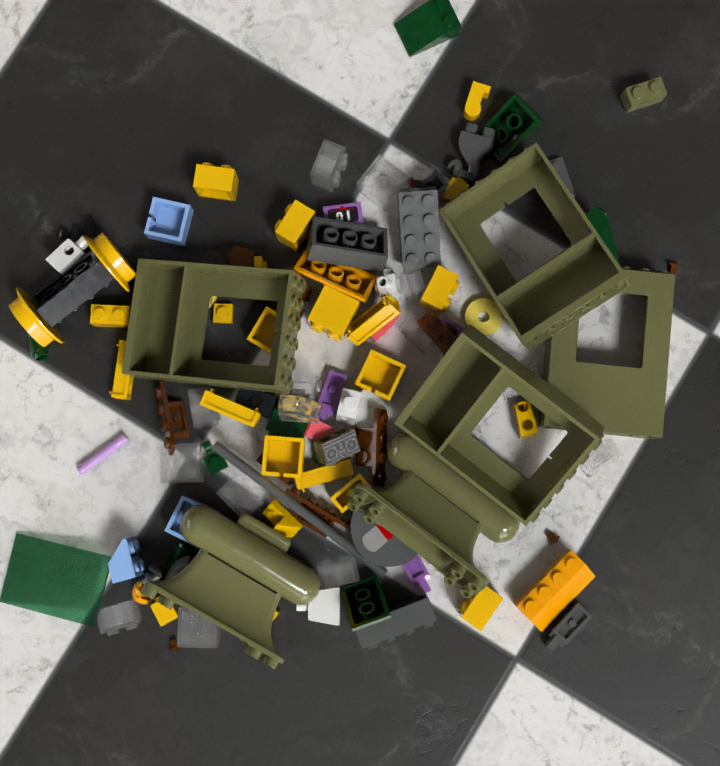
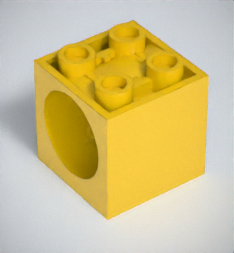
[307,285,360,342]

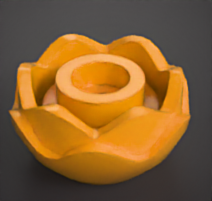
[132,580,153,605]

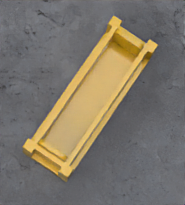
[347,293,400,346]
[109,340,134,400]
[199,388,261,428]
[295,459,354,493]

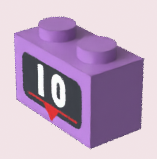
[323,202,364,225]

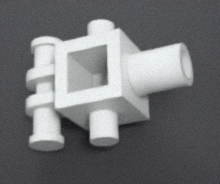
[375,269,403,305]

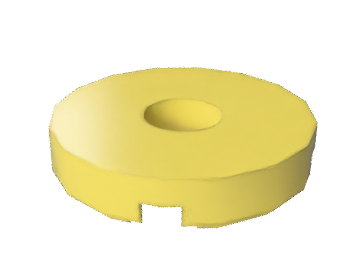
[464,298,503,336]

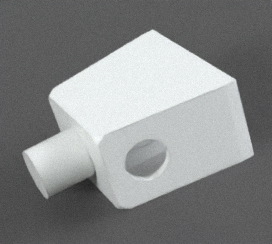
[45,235,89,274]
[336,386,363,425]
[296,586,340,625]

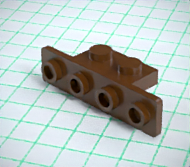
[417,309,459,354]
[155,380,190,455]
[356,409,388,486]
[285,487,351,538]

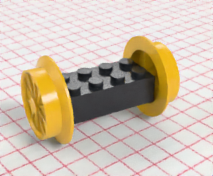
[9,232,136,347]

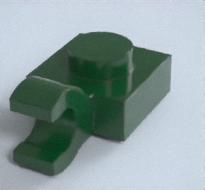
[201,440,229,475]

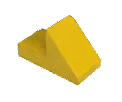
[263,500,303,538]

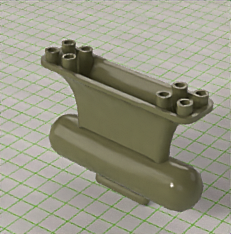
[347,432,520,598]
[140,505,321,669]

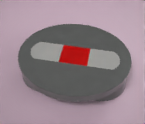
[350,488,417,567]

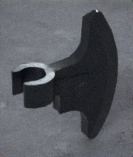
[59,216,95,253]

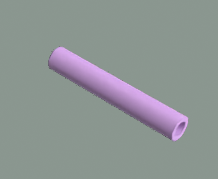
[76,433,129,475]

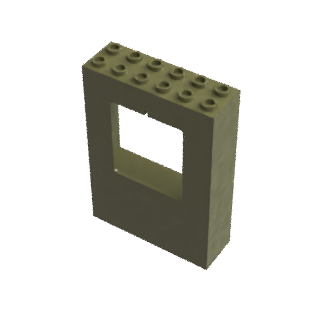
[438,142,631,350]
[122,258,306,394]
[538,266,675,439]
[394,324,604,526]

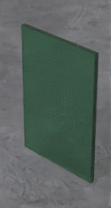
[0,533,112,627]

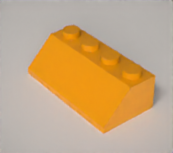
[294,248,378,304]
[513,549,595,632]

